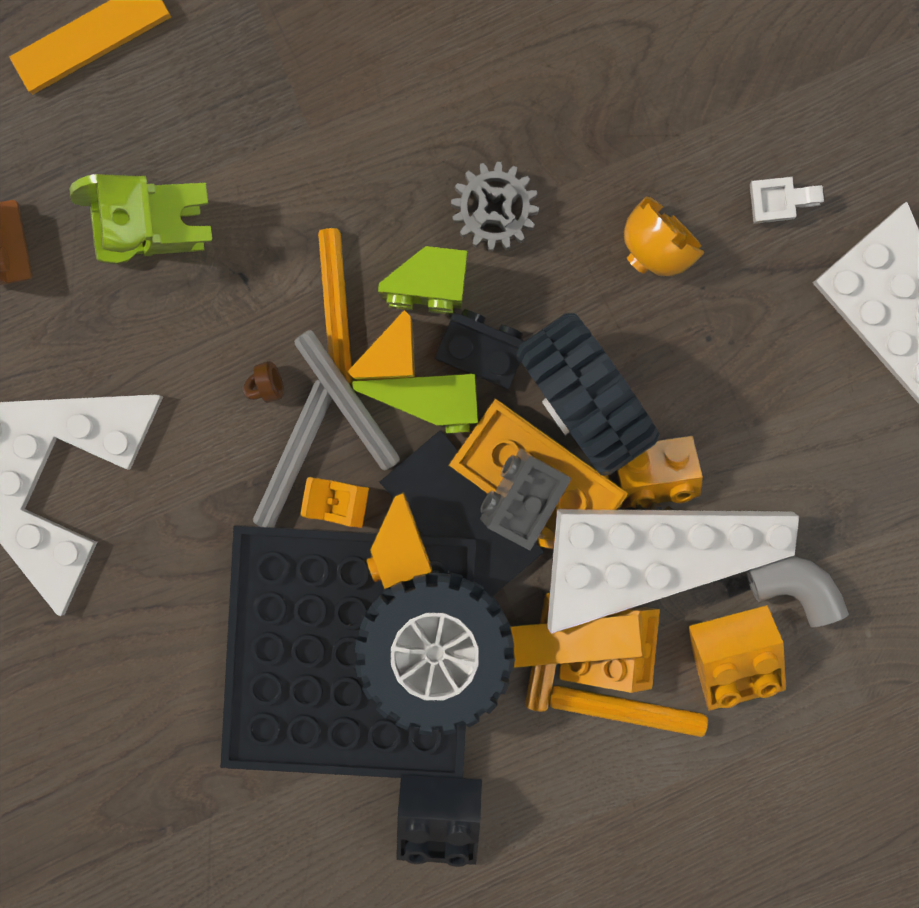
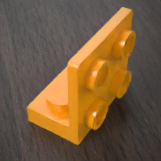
[559,607,660,693]

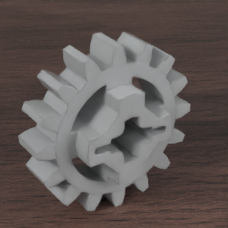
[451,162,539,252]

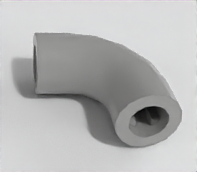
[745,556,849,627]

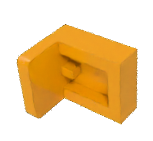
[301,477,369,528]

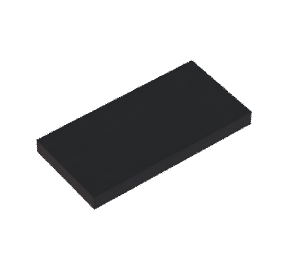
[379,430,544,596]

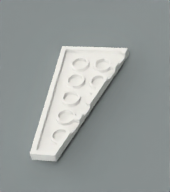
[547,509,799,634]

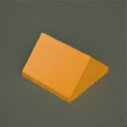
[348,310,415,381]

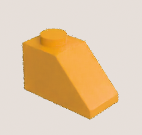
[367,493,432,589]

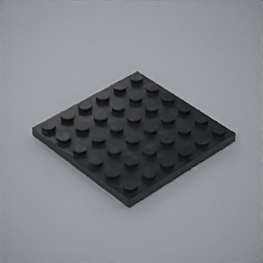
[220,525,476,778]

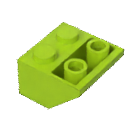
[378,246,467,315]

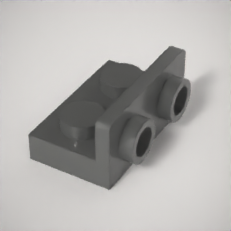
[480,449,572,550]

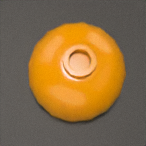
[624,196,704,276]

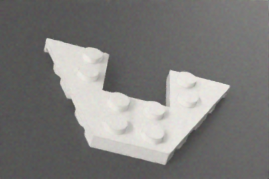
[0,395,163,616]

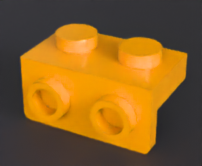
[616,436,703,509]

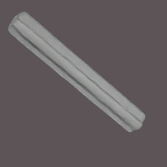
[294,330,400,470]
[253,380,332,527]

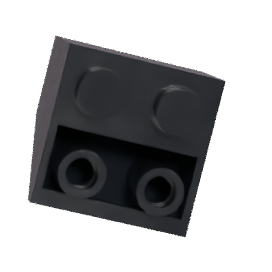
[396,775,482,867]

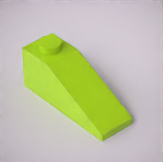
[352,374,478,433]

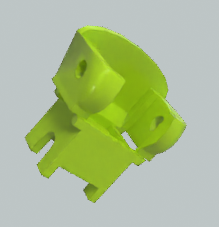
[69,174,212,265]

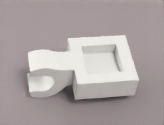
[750,177,824,224]

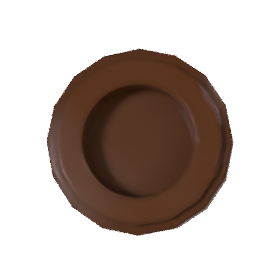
[243,361,284,403]

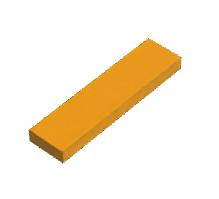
[9,0,171,95]
[510,614,646,667]

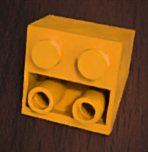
[689,605,786,711]

